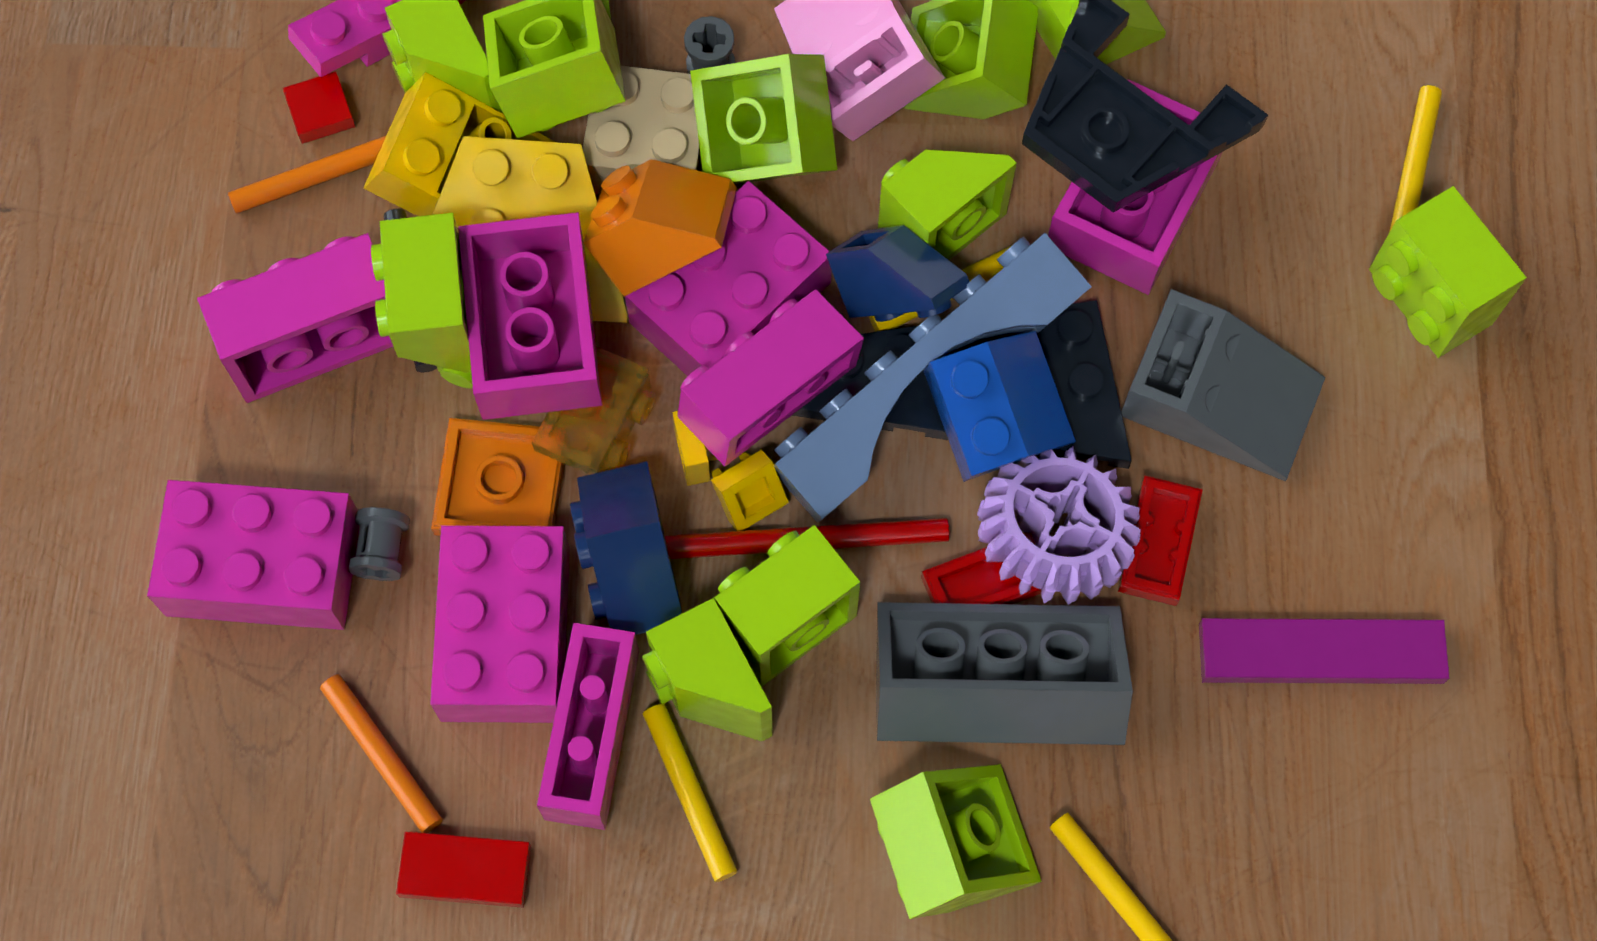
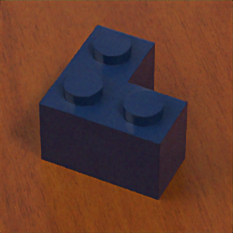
[570,461,682,635]

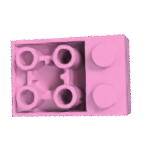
[774,0,945,142]

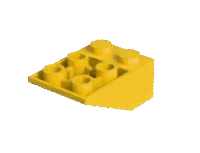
[363,72,555,216]

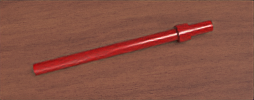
[665,518,949,559]

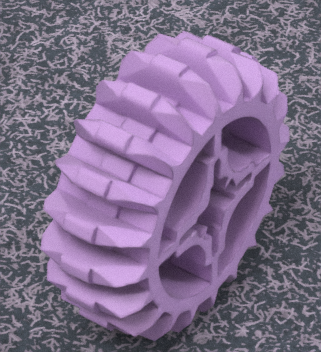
[977,447,1141,605]

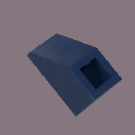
[826,225,969,322]

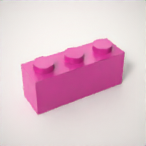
[677,289,864,467]
[537,623,639,830]

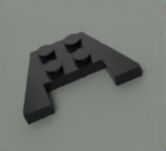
[1022,0,1268,213]

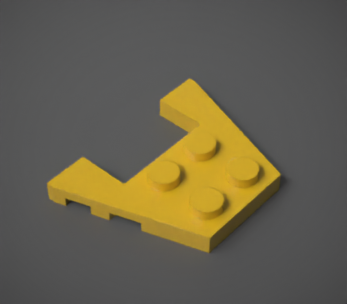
[433,136,627,323]

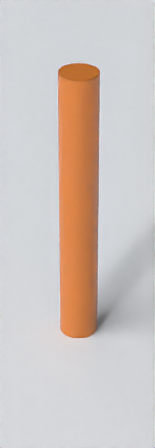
[228,136,386,214]
[320,674,443,833]

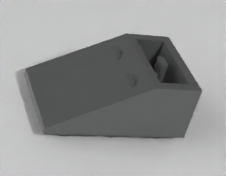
[1121,289,1326,481]

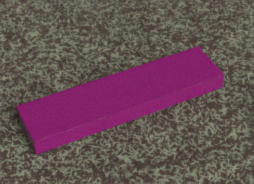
[1199,618,1450,684]

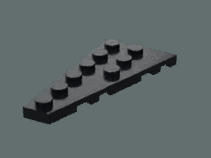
[792,300,1132,469]

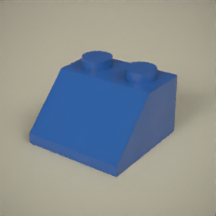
[924,331,1076,482]

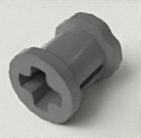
[684,16,735,74]
[349,507,410,581]

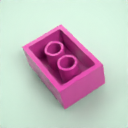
[1048,79,1223,295]
[625,180,832,376]
[458,212,602,420]
[197,233,393,403]
[147,480,360,630]
[430,525,570,723]

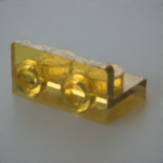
[532,346,656,475]

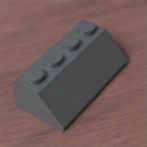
[876,602,1133,745]

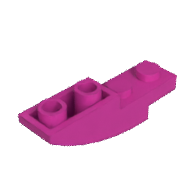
[288,0,466,77]

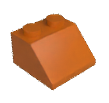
[583,159,737,296]

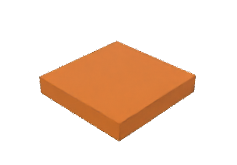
[431,418,568,536]

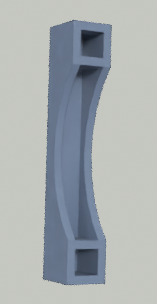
[774,233,1092,523]

